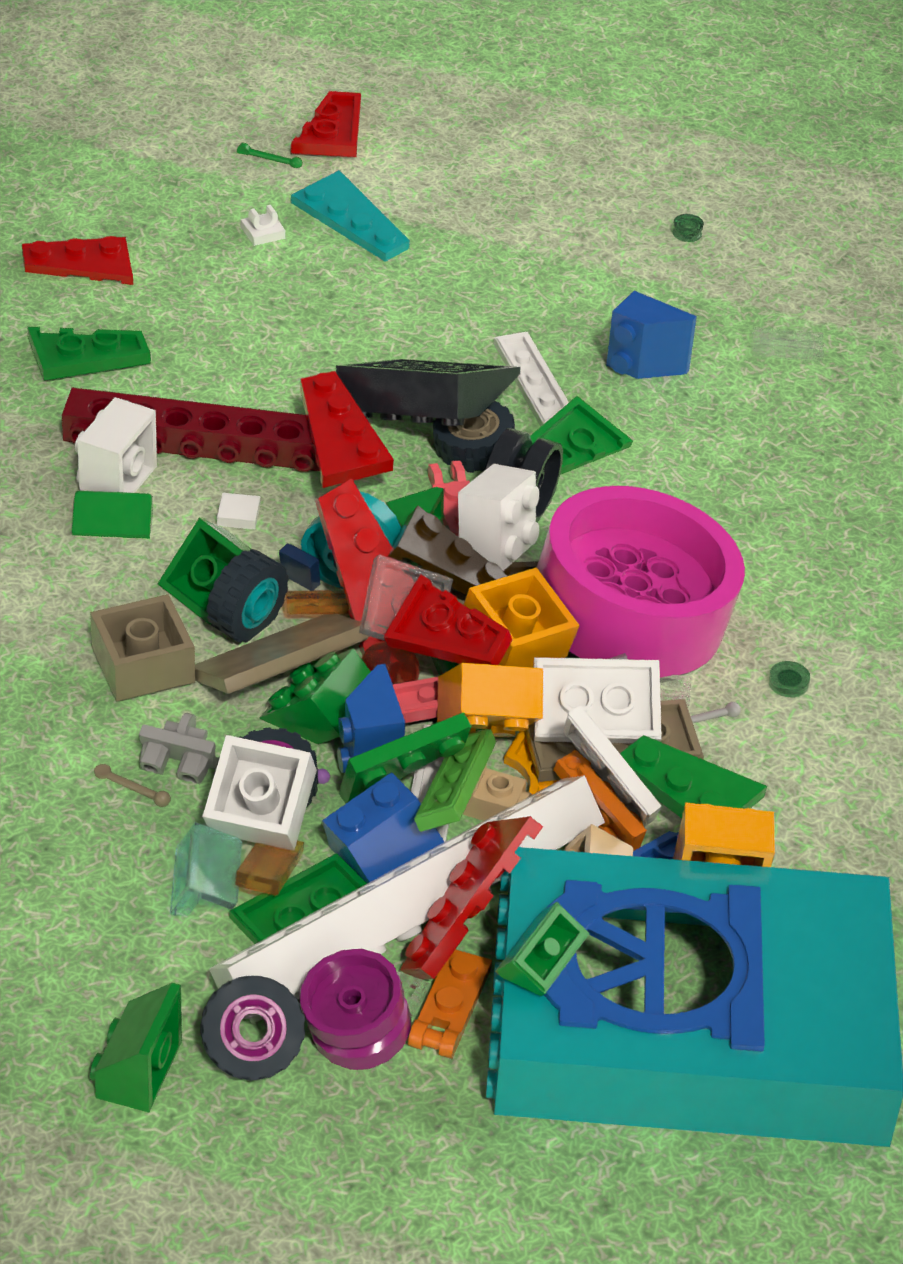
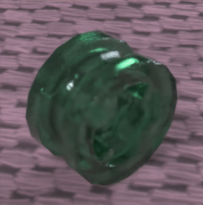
[672,214,704,242]

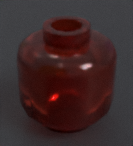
[361,641,420,684]

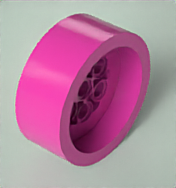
[537,486,745,678]

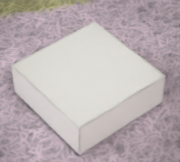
[217,493,260,529]

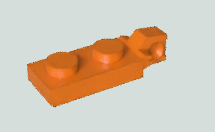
[553,750,647,851]

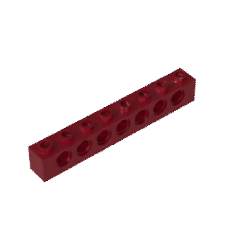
[62,387,320,472]

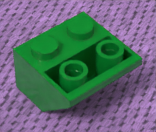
[259,649,371,745]

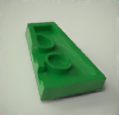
[27,326,151,381]
[530,396,633,475]
[339,712,472,804]
[620,735,768,819]

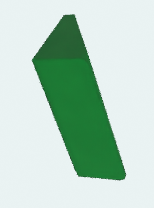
[72,491,153,539]
[495,902,590,996]

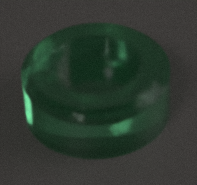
[769,661,810,698]

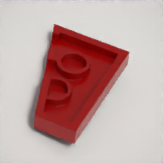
[22,236,134,285]

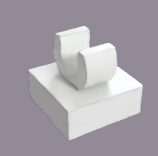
[241,205,286,246]

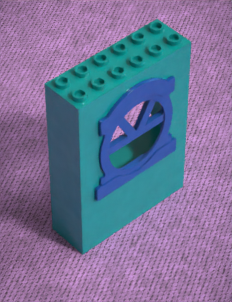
[486,847,903,1147]

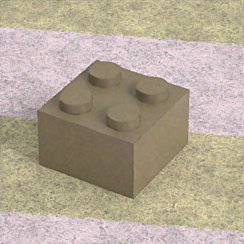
[90,594,195,702]

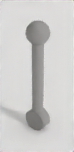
[691,702,741,723]

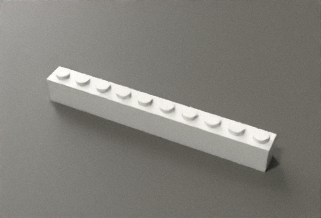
[209,775,605,1023]

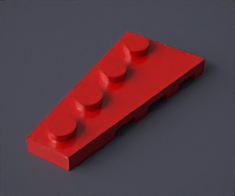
[300,371,394,488]
[315,478,414,659]
[400,816,543,980]

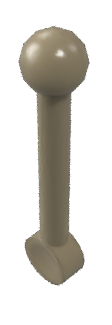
[94,764,171,807]

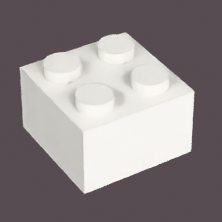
[75,397,157,493]
[458,464,539,571]
[202,735,317,851]

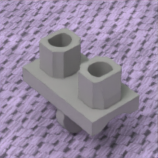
[139,713,219,785]

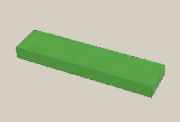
[414,729,497,832]

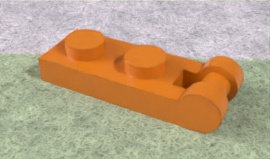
[408,949,492,1059]

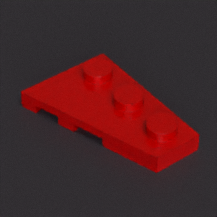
[291,91,361,157]
[384,574,513,665]

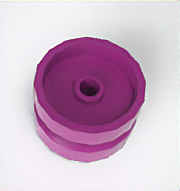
[300,948,411,1070]

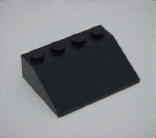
[336,359,521,426]

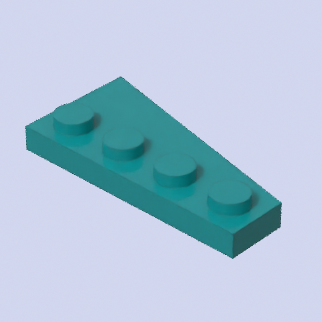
[291,170,410,262]

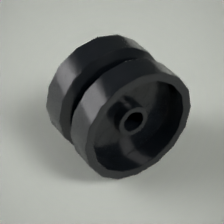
[486,428,563,523]

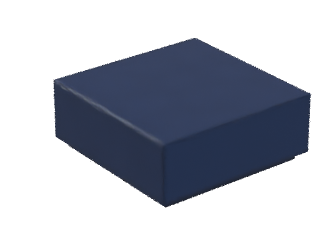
[279,543,321,591]

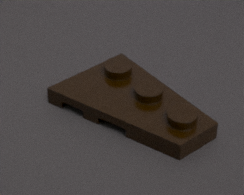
[388,506,507,595]

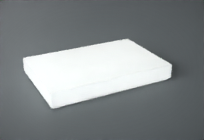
[533,657,661,743]
[564,704,662,827]

